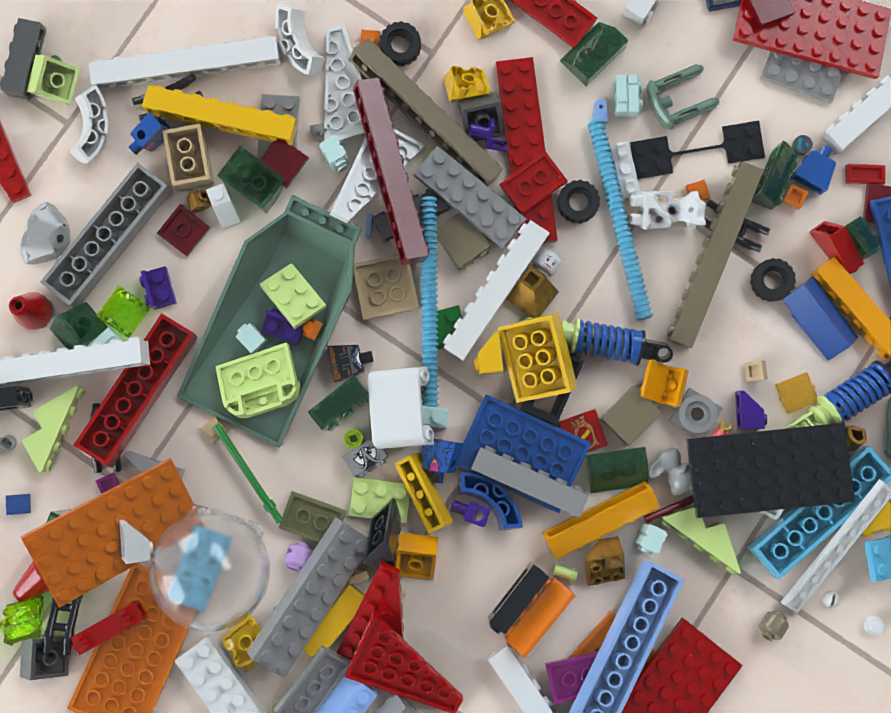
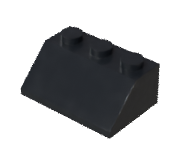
[363,498,401,570]

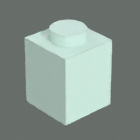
[235,323,268,354]

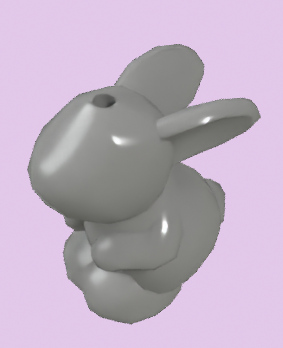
[647,447,692,495]

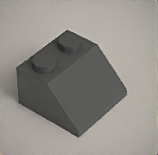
[459,92,504,142]
[20,635,69,680]

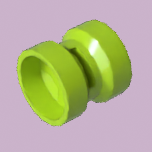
[344,429,364,448]

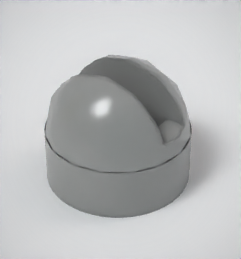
[310,124,325,138]
[0,435,17,451]

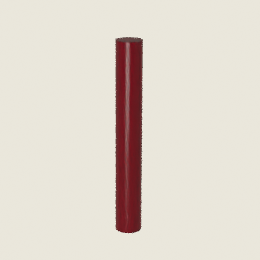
[644,495,694,523]

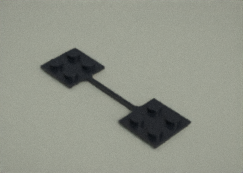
[630,120,765,179]

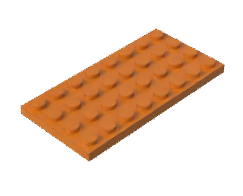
[21,458,205,608]
[67,563,198,713]

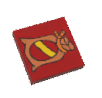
[559,409,608,452]

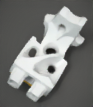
[629,190,706,230]

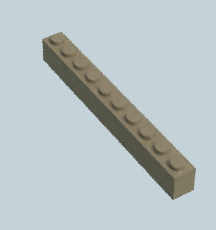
[349,38,503,187]
[667,161,764,349]

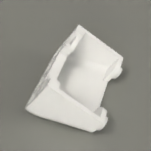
[368,366,434,449]

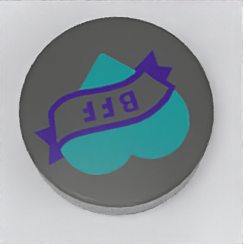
[792,135,813,155]

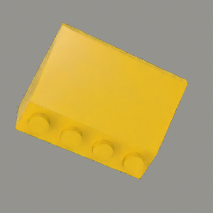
[497,312,578,403]

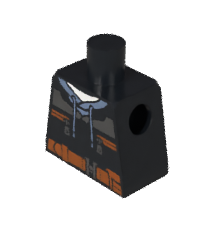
[327,345,374,383]

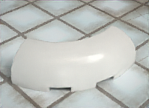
[275,4,326,75]
[70,84,108,163]

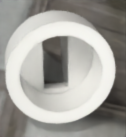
[822,591,839,608]

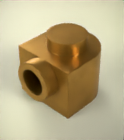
[186,190,212,213]
[845,425,867,451]

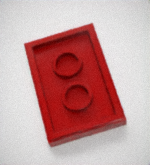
[499,151,568,215]

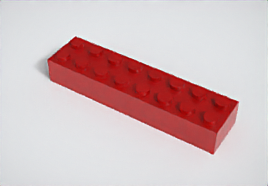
[73,313,198,468]

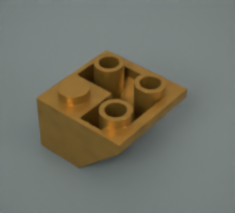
[506,266,559,318]
[584,536,625,586]

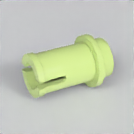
[552,563,578,583]

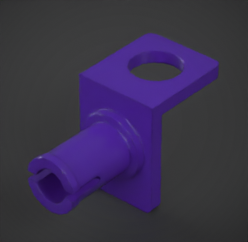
[469,118,507,152]
[450,500,490,527]

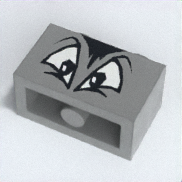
[342,439,388,478]

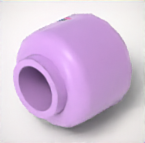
[284,541,312,572]

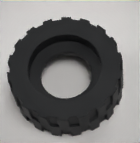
[380,21,421,66]
[557,180,600,224]
[750,258,796,302]

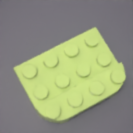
[215,342,300,418]

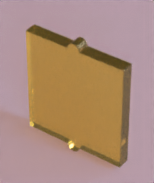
[775,372,817,414]

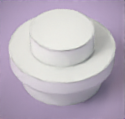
[864,616,885,636]

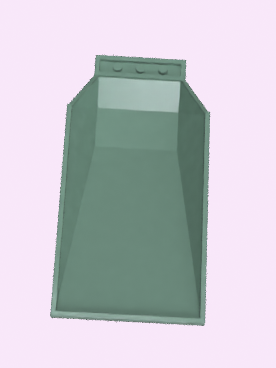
[177,195,363,447]

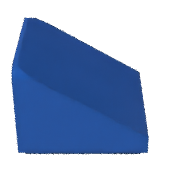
[5,494,31,515]

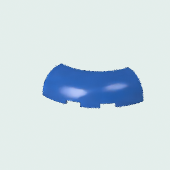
[458,472,523,531]

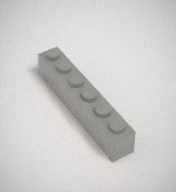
[471,445,589,517]

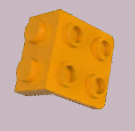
[641,359,689,408]

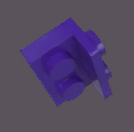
[139,266,177,310]
[261,308,305,345]

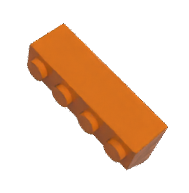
[504,576,576,658]

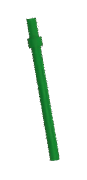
[213,423,284,524]

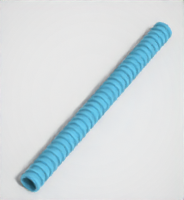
[587,119,653,320]
[420,196,439,407]

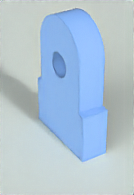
[592,98,608,123]
[365,214,373,239]

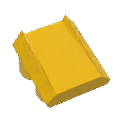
[463,0,515,39]
[444,66,491,102]
[221,615,262,673]

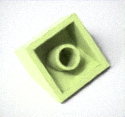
[26,55,80,105]

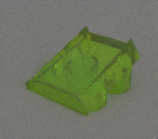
[96,285,151,338]
[0,595,44,646]

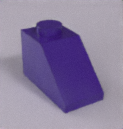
[735,391,767,430]

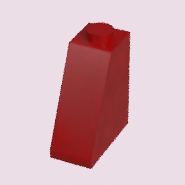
[809,221,864,274]

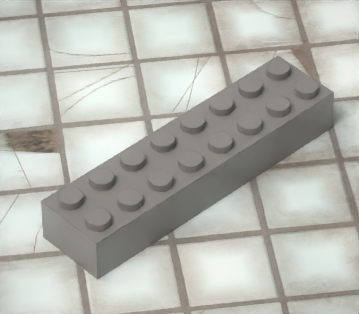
[40,162,173,309]
[247,517,368,678]

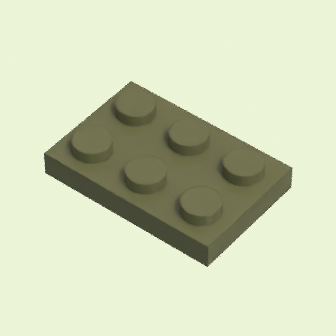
[278,491,347,543]

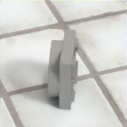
[669,388,723,438]

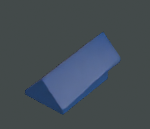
[782,276,858,360]

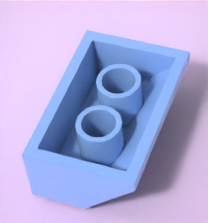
[316,675,379,713]

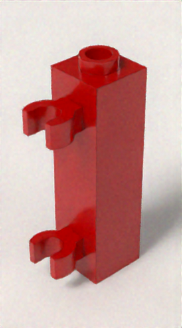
[71,600,148,655]

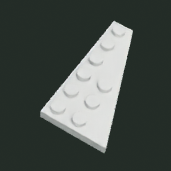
[324,24,365,142]
[330,129,425,223]

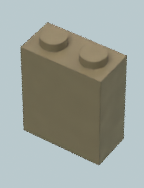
[436,213,491,271]
[600,386,662,446]

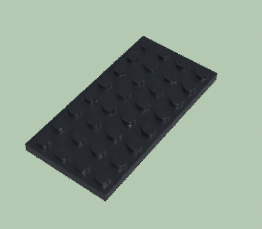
[686,423,855,518]

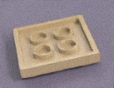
[353,255,420,320]

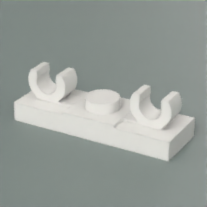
[609,141,640,200]

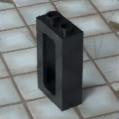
[520,353,584,425]
[0,386,33,411]
[488,561,549,634]

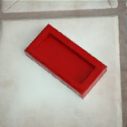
[845,164,885,185]

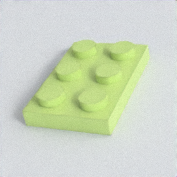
[260,263,326,329]
[349,477,410,523]

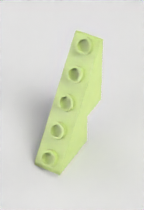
[21,385,85,472]
[660,506,741,576]

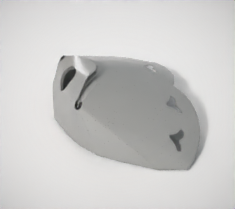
[21,202,70,264]

